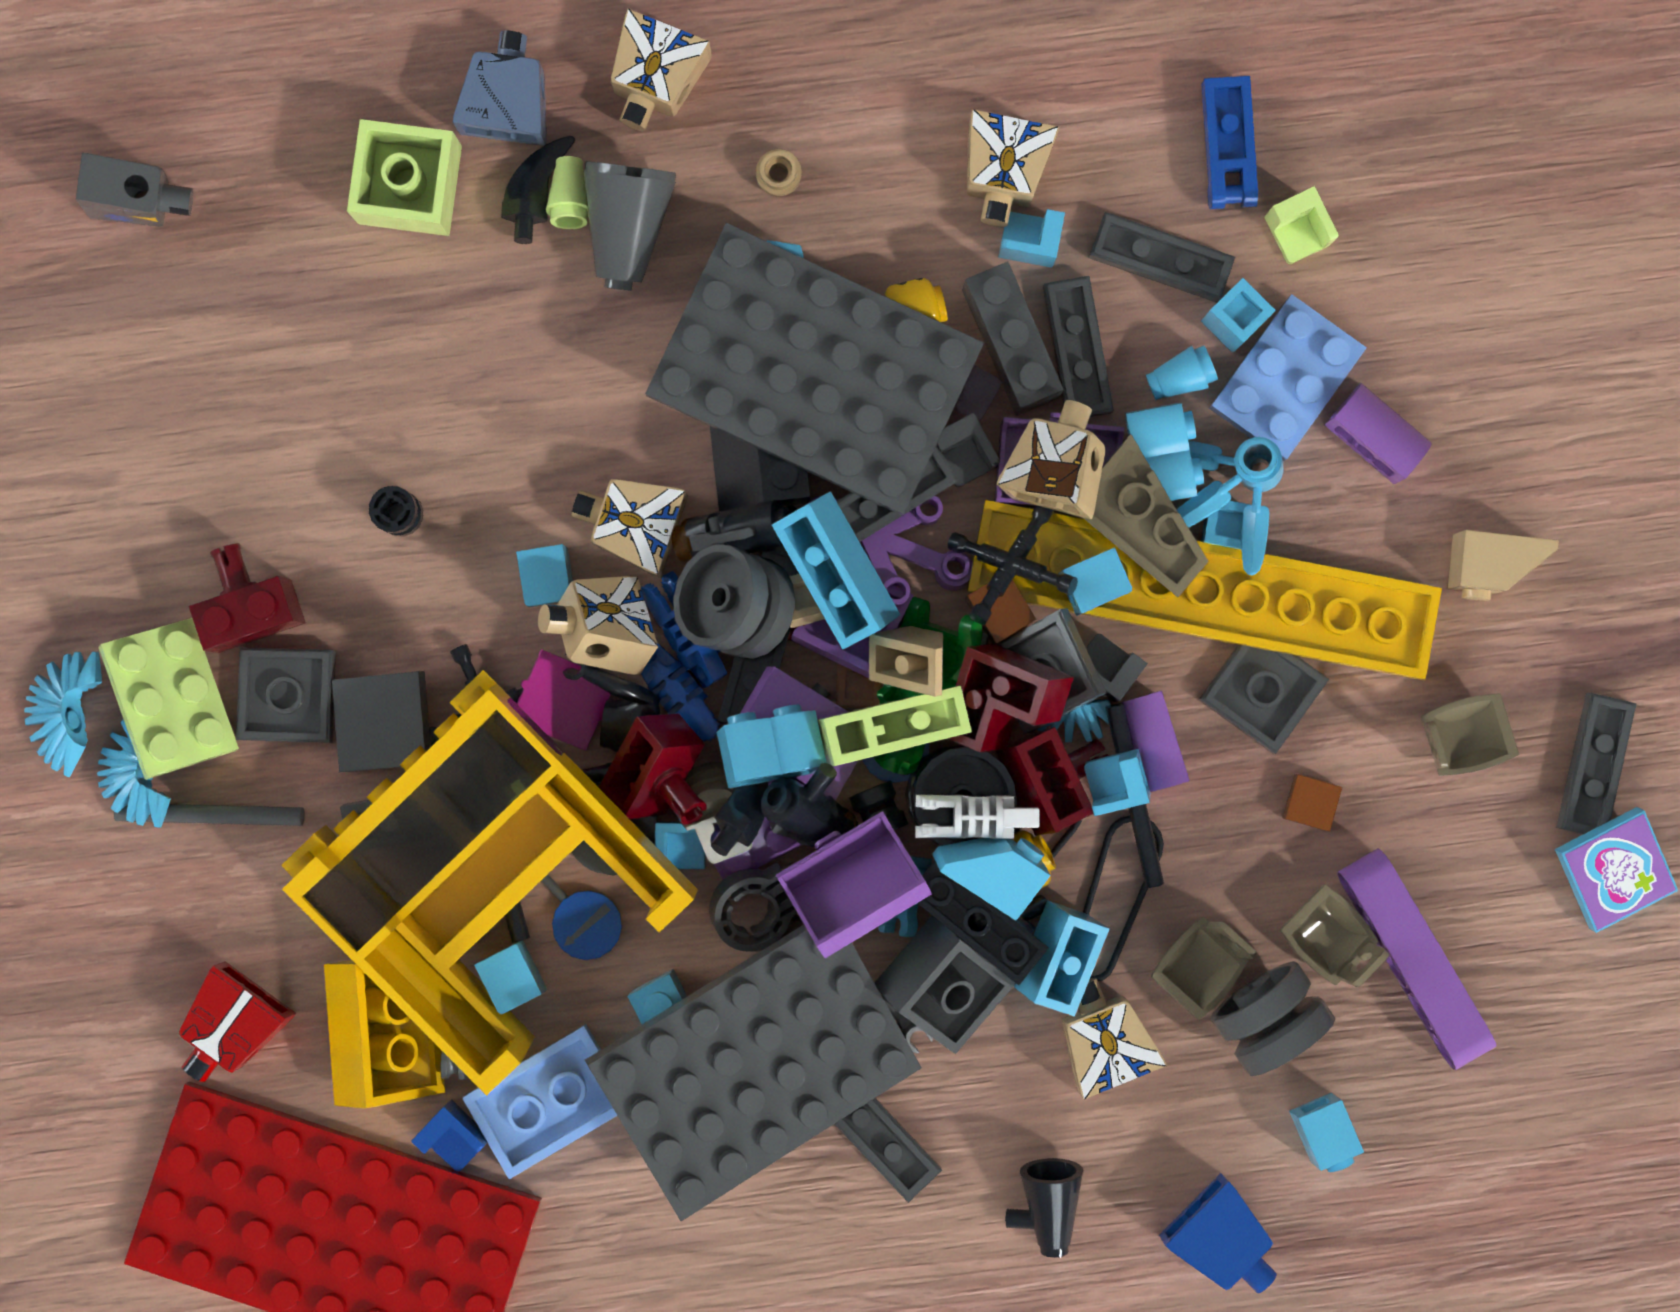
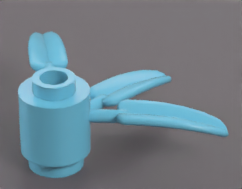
[1177,437,1284,575]

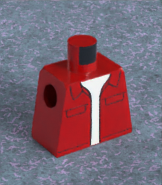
[179,961,296,1082]

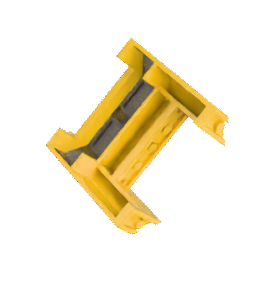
[281,670,698,1096]

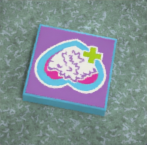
[1555,807,1678,933]

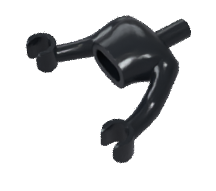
[563,653,660,785]

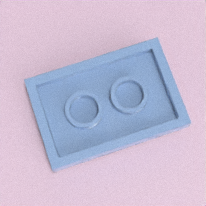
[1209,294,1367,462]
[462,1024,617,1179]

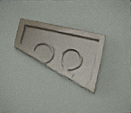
[1082,434,1209,597]

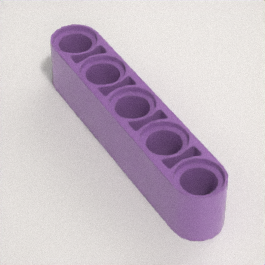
[1337,848,1496,1070]

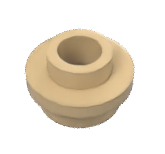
[756,149,802,196]

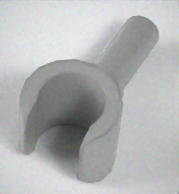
[882,995,933,1053]

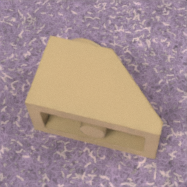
[1448,530,1559,601]
[869,626,943,697]

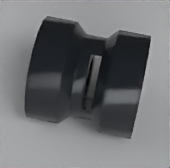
[369,486,424,537]
[849,780,908,830]

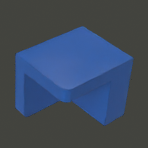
[411,1099,488,1172]

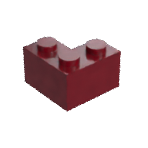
[948,644,1074,753]

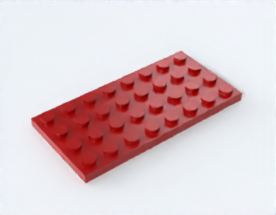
[124,1081,542,1312]

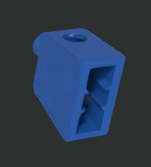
[1159,1173,1277,1293]

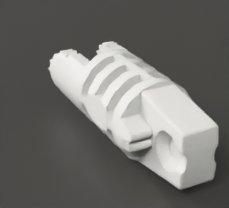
[916,795,1039,839]

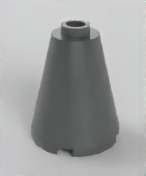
[583,161,676,291]

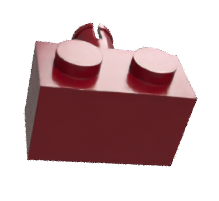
[189,543,306,653]
[598,713,707,825]
[996,727,1109,836]

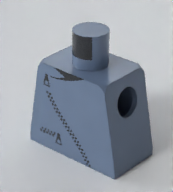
[453,30,547,146]

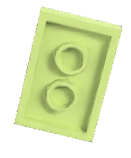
[98,618,239,780]

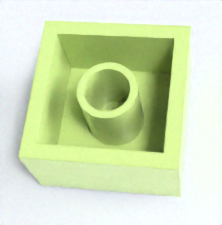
[347,119,462,236]

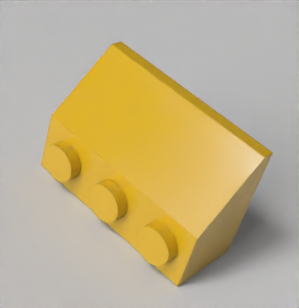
[324,960,445,1108]

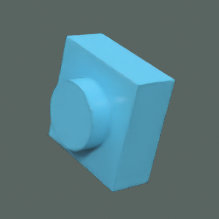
[1201,501,1250,550]

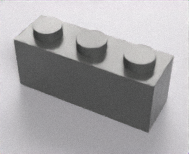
[962,261,1064,416]

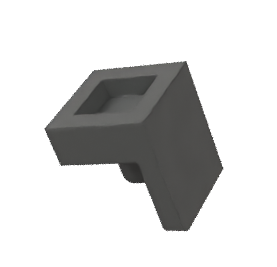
[937,412,1000,487]
[1086,634,1148,702]

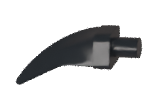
[501,136,575,244]
[711,782,768,856]

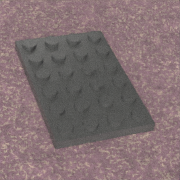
[645,223,984,516]
[585,925,922,1221]

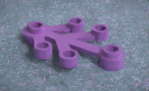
[806,495,973,607]

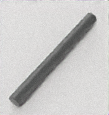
[114,804,304,826]

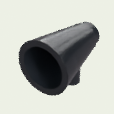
[1005,1158,1084,1258]

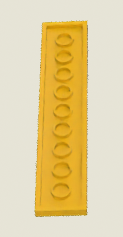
[967,500,1442,680]

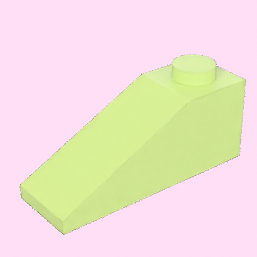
[817,686,972,766]

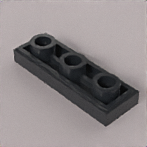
[918,860,1049,985]

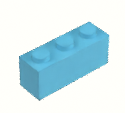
[772,491,901,650]

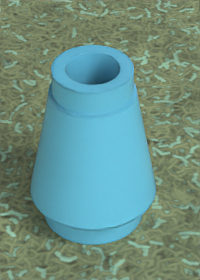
[1145,345,1218,400]

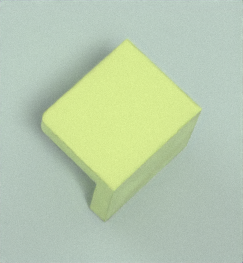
[1264,186,1339,264]

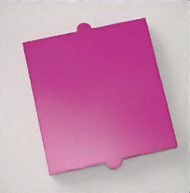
[514,649,610,751]

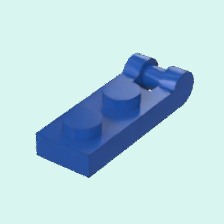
[1201,76,1258,209]

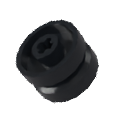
[905,745,1017,846]

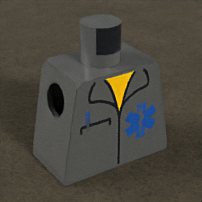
[76,153,193,227]

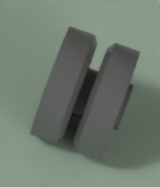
[673,544,796,659]
[1210,961,1336,1076]

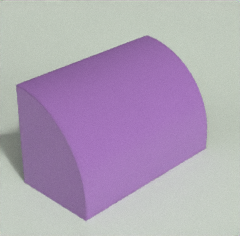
[1324,383,1432,484]
[1120,691,1190,792]

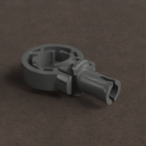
[709,863,798,952]

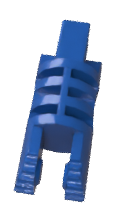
[641,571,727,688]
[641,642,720,742]

